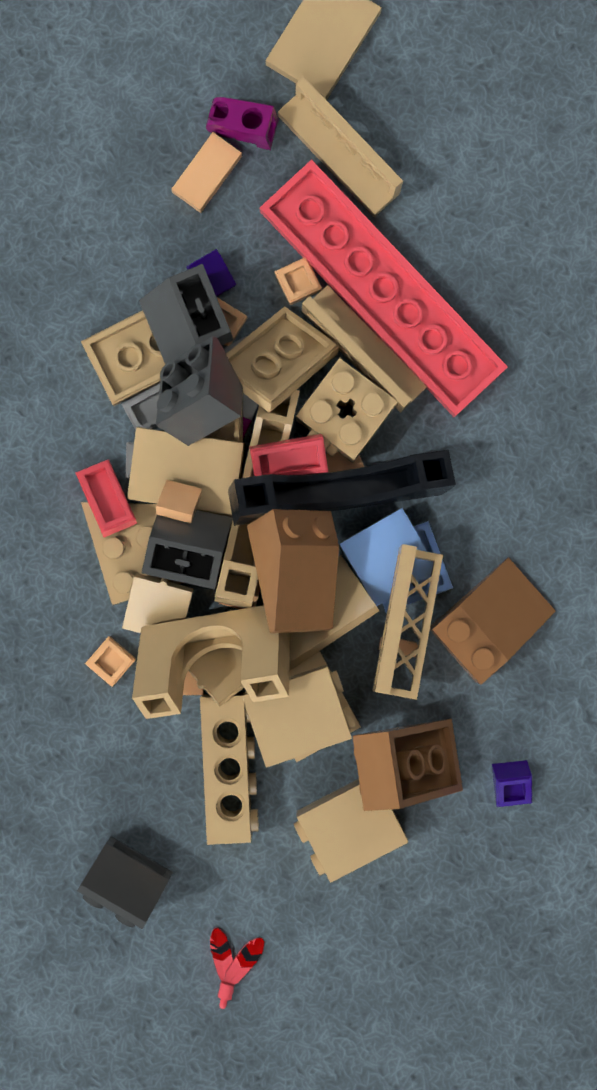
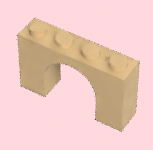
[132,605,291,719]

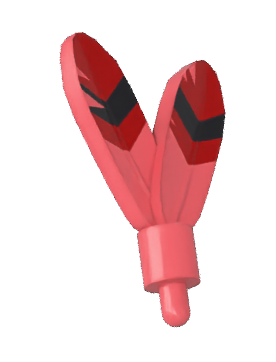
[210,928,264,1009]

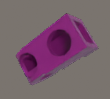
[206,97,279,151]

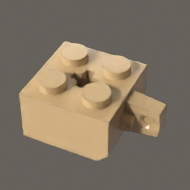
[296,358,398,463]

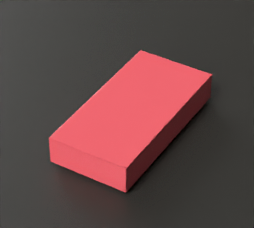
[249,434,328,476]
[76,459,137,537]

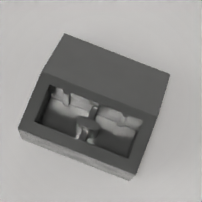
[139,264,233,364]
[156,336,243,446]
[141,510,233,589]
[77,836,173,929]

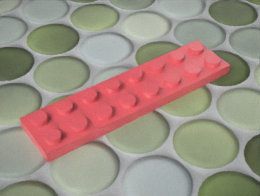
[259,159,508,418]

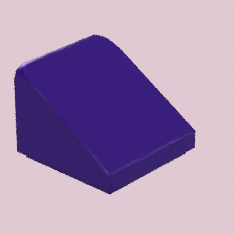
[186,249,236,297]
[492,760,532,807]

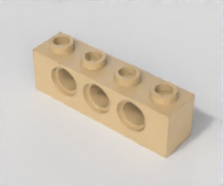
[200,692,259,845]

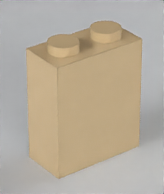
[242,664,356,768]
[294,779,408,883]

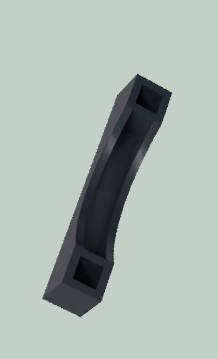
[228,450,456,526]

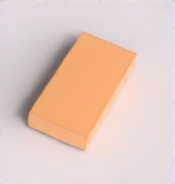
[171,132,242,213]

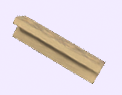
[278,76,403,218]
[302,285,426,413]
[373,544,443,700]

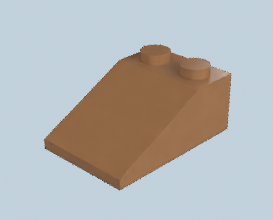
[247,509,339,633]
[430,557,556,685]
[353,719,463,811]

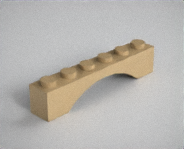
[214,390,300,608]

